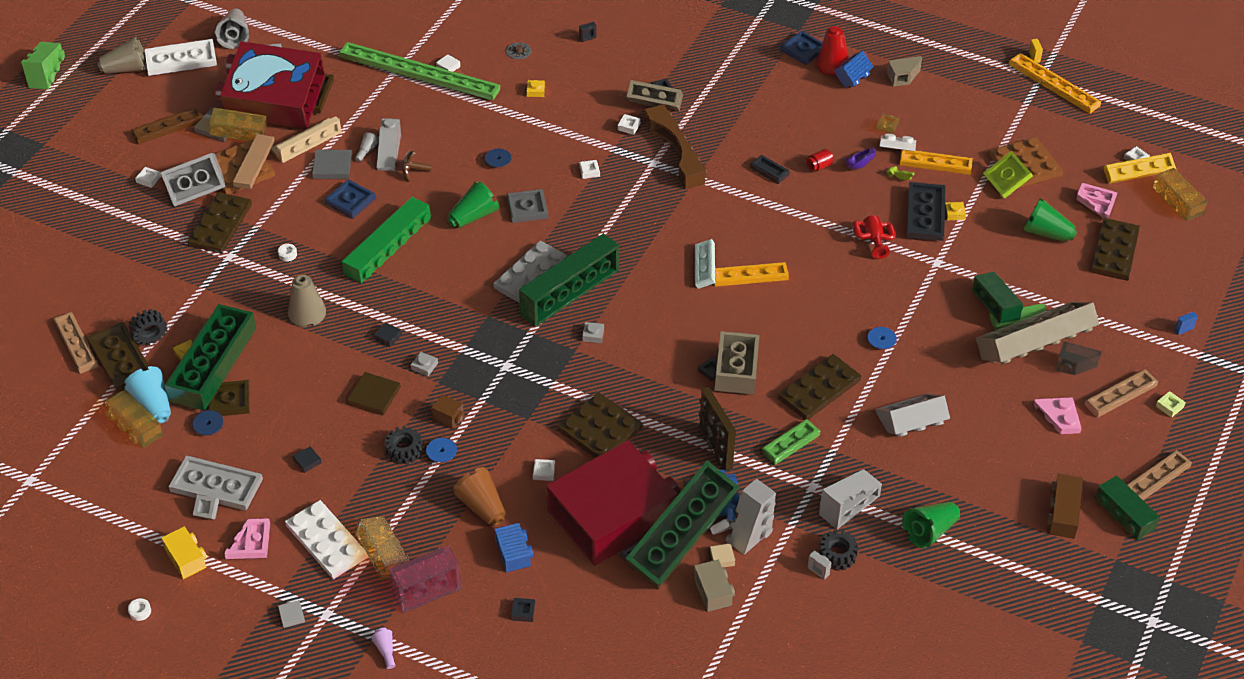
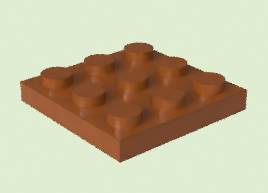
[989,137,1063,188]
[215,140,275,194]

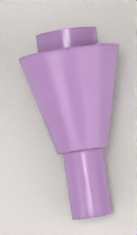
[371,628,395,669]

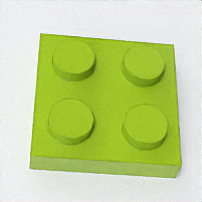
[983,151,1033,199]

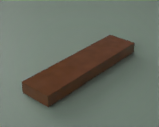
[132,107,204,144]

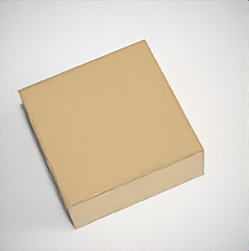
[710,544,735,567]

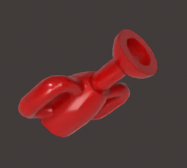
[852,215,896,259]

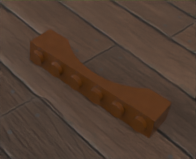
[644,104,707,189]

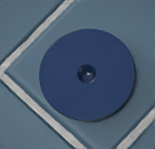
[485,148,512,167]
[193,410,223,435]

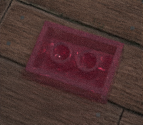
[389,545,462,613]

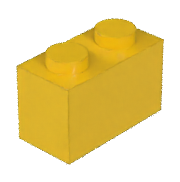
[162,526,207,579]

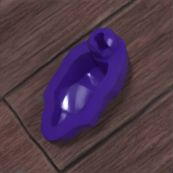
[845,148,876,170]

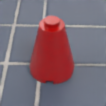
[816,26,849,75]

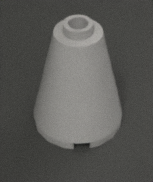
[215,9,249,49]

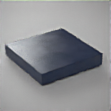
[780,31,823,65]
[324,179,376,219]

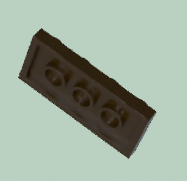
[187,192,252,254]
[1091,218,1140,281]
[87,322,150,392]
[778,354,862,420]

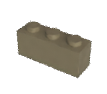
[627,80,683,111]

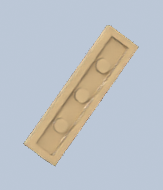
[271,116,342,163]

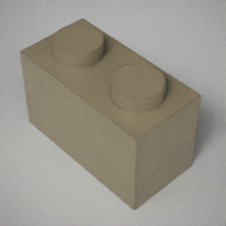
[694,559,735,612]

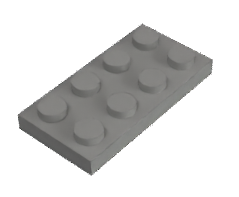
[494,240,568,303]
[169,455,263,511]

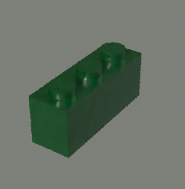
[972,271,1023,324]
[1095,475,1160,540]

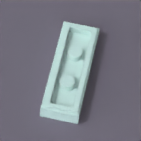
[695,239,715,289]

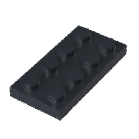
[906,182,946,241]

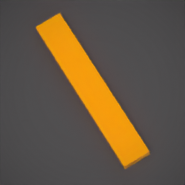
[1009,53,1101,114]

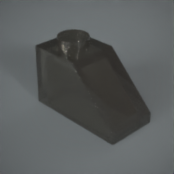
[1055,341,1102,375]

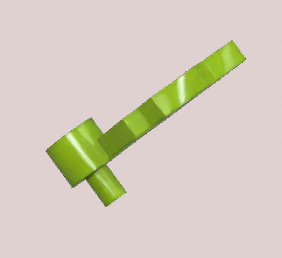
[886,166,915,181]

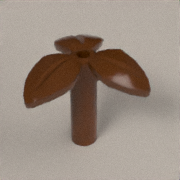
[402,151,432,181]

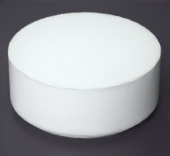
[278,244,297,262]
[128,598,151,621]

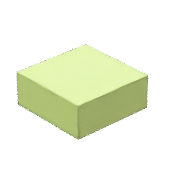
[1156,391,1185,418]

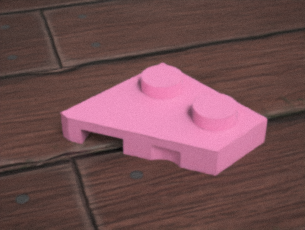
[1077,183,1117,218]
[1034,397,1081,434]
[225,519,270,559]

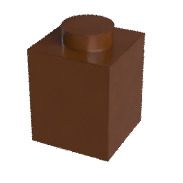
[431,394,464,429]

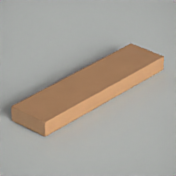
[233,134,275,189]
[54,312,99,374]
[1084,369,1158,418]
[1127,450,1192,500]

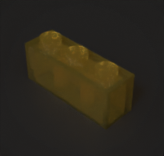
[210,108,266,141]
[1153,168,1208,221]
[105,389,163,448]
[356,516,410,580]

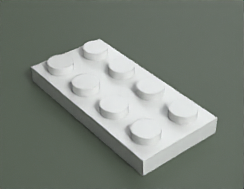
[145,39,217,76]
[285,500,368,579]

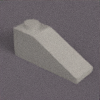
[377,119,401,171]

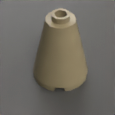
[97,37,147,74]
[288,275,326,327]

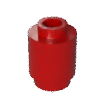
[806,149,834,171]

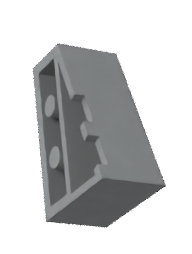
[725,479,776,555]

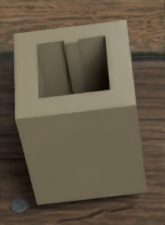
[887,56,922,87]

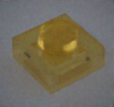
[877,113,900,134]

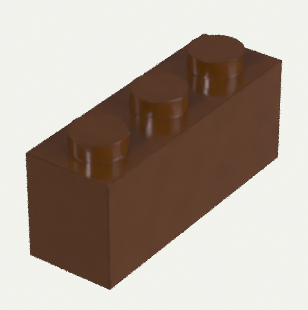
[1047,473,1083,539]

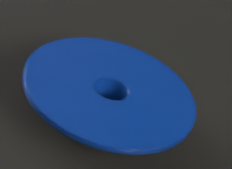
[868,327,897,349]
[426,438,457,462]

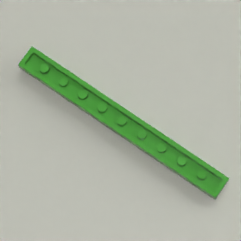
[339,42,500,100]

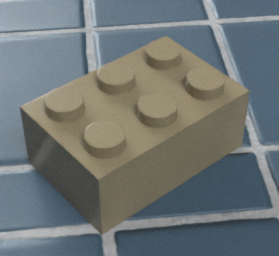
[715,331,759,394]

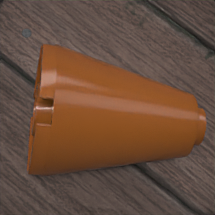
[453,467,506,526]

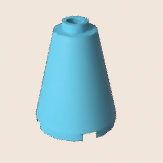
[124,366,171,423]

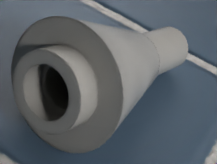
[355,133,379,162]

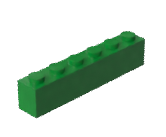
[342,197,431,283]

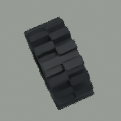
[128,309,168,346]
[385,426,422,465]
[819,530,858,571]

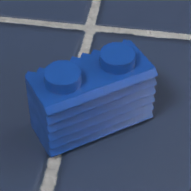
[834,50,873,88]
[494,523,533,572]

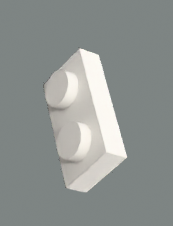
[880,134,917,151]

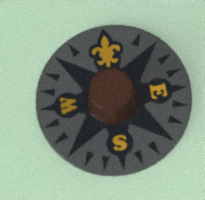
[506,42,531,59]

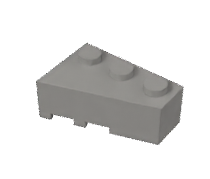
[819,469,882,529]

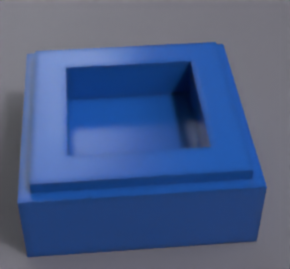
[1174,312,1198,335]

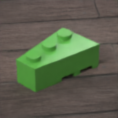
[21,42,65,89]

